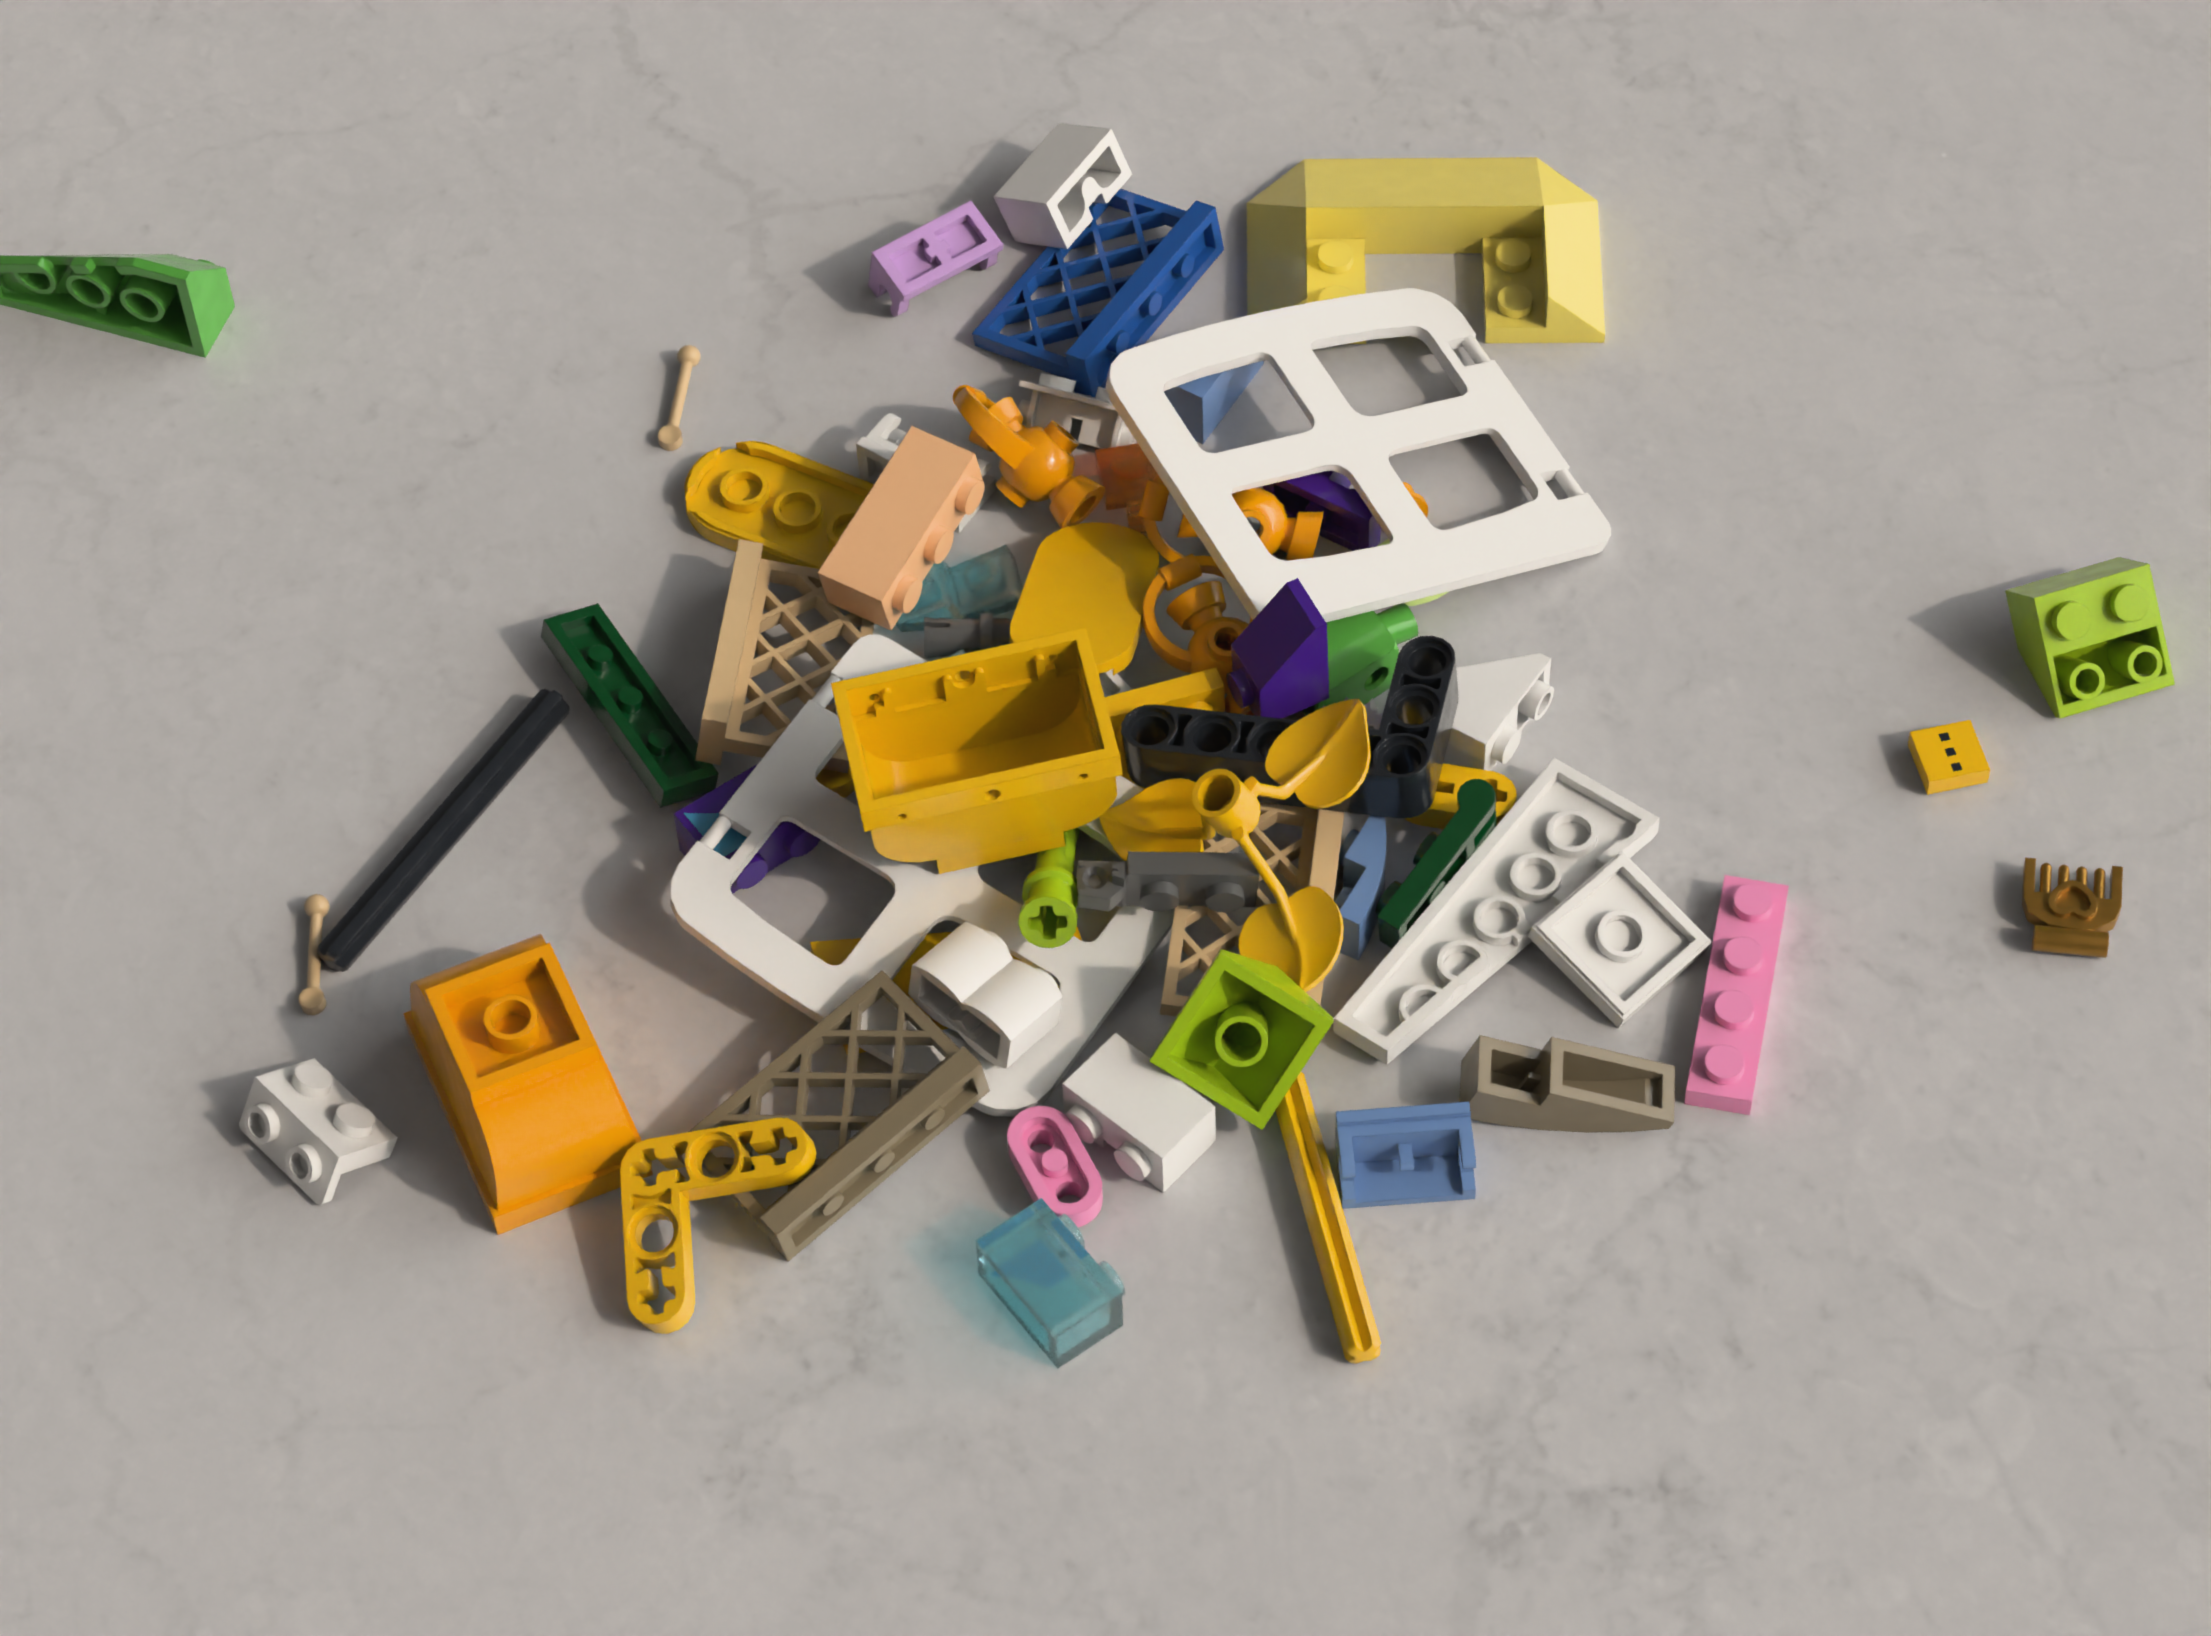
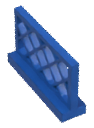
[972,188,1224,397]

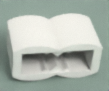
[908,922,1063,1069]

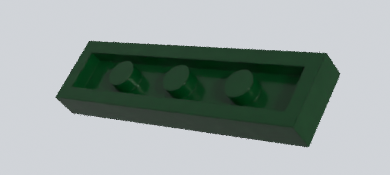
[541,603,719,808]

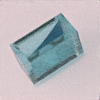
[975,1198,1125,1369]

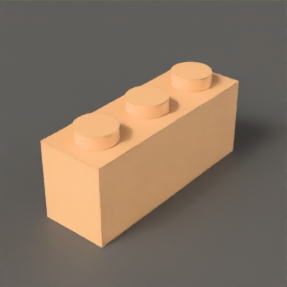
[818,426,985,631]

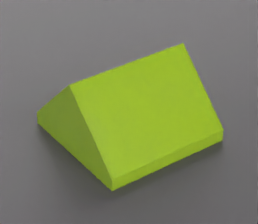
[1149,949,1334,1130]

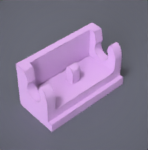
[868,201,1003,317]

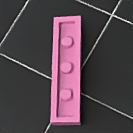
[1684,875,1789,1115]

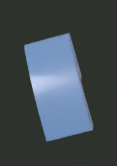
[1335,815,1387,961]

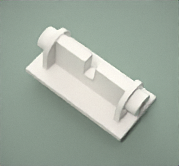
[1018,372,1136,454]

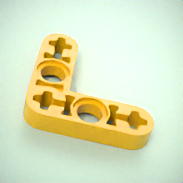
[620,1118,816,1334]

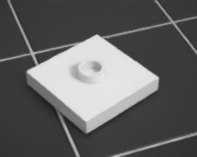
[1527,850,1712,1028]

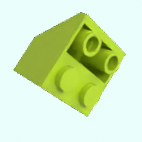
[2005,557,2175,719]

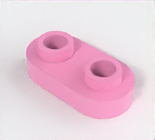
[1007,1106,1103,1229]

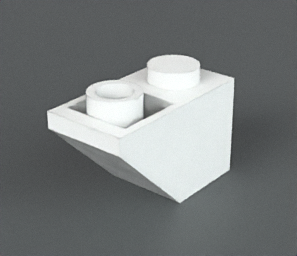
[1444,653,1554,771]

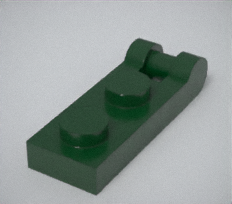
[1375,779,1497,949]

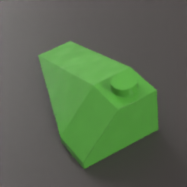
[0,254,235,358]

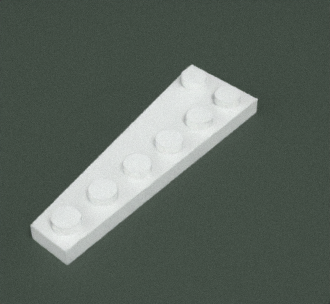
[1333,758,1660,1065]

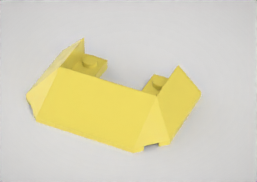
[1247,157,1605,344]

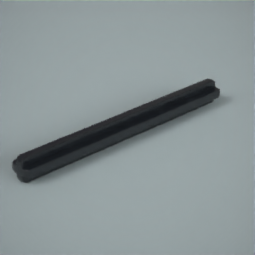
[317,689,570,972]

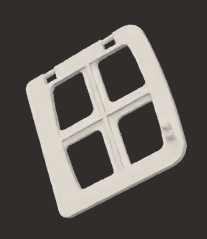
[1106,288,1611,622]
[670,634,1220,1117]

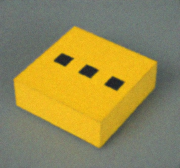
[1907,720,1990,795]

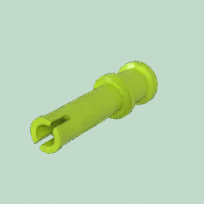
[1018,828,1080,948]

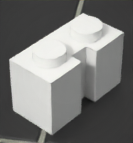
[993,123,1132,249]
[1062,1033,1216,1193]

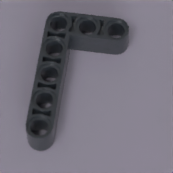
[1121,636,1458,818]

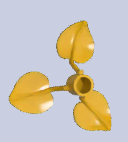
[1099,699,1371,992]

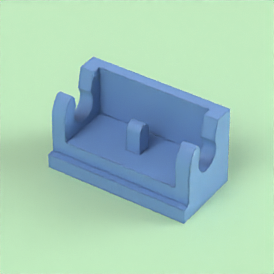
[1335,1102,1476,1209]

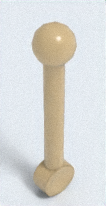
[658,345,701,451]
[298,894,330,1015]

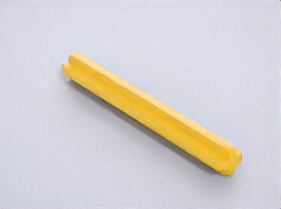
[1275,1072,1381,1364]

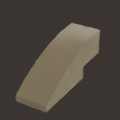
[1459,1035,1675,1133]

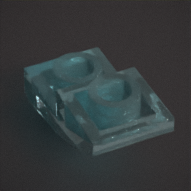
[896,545,1023,632]

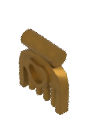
[2022,857,2123,958]

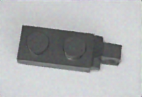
[1077,851,1259,912]

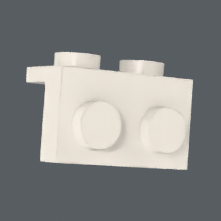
[239,1058,398,1205]

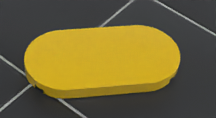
[684,441,874,569]
[1009,522,1159,676]

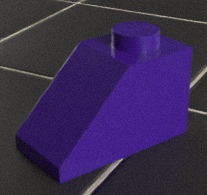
[1226,578,1329,719]

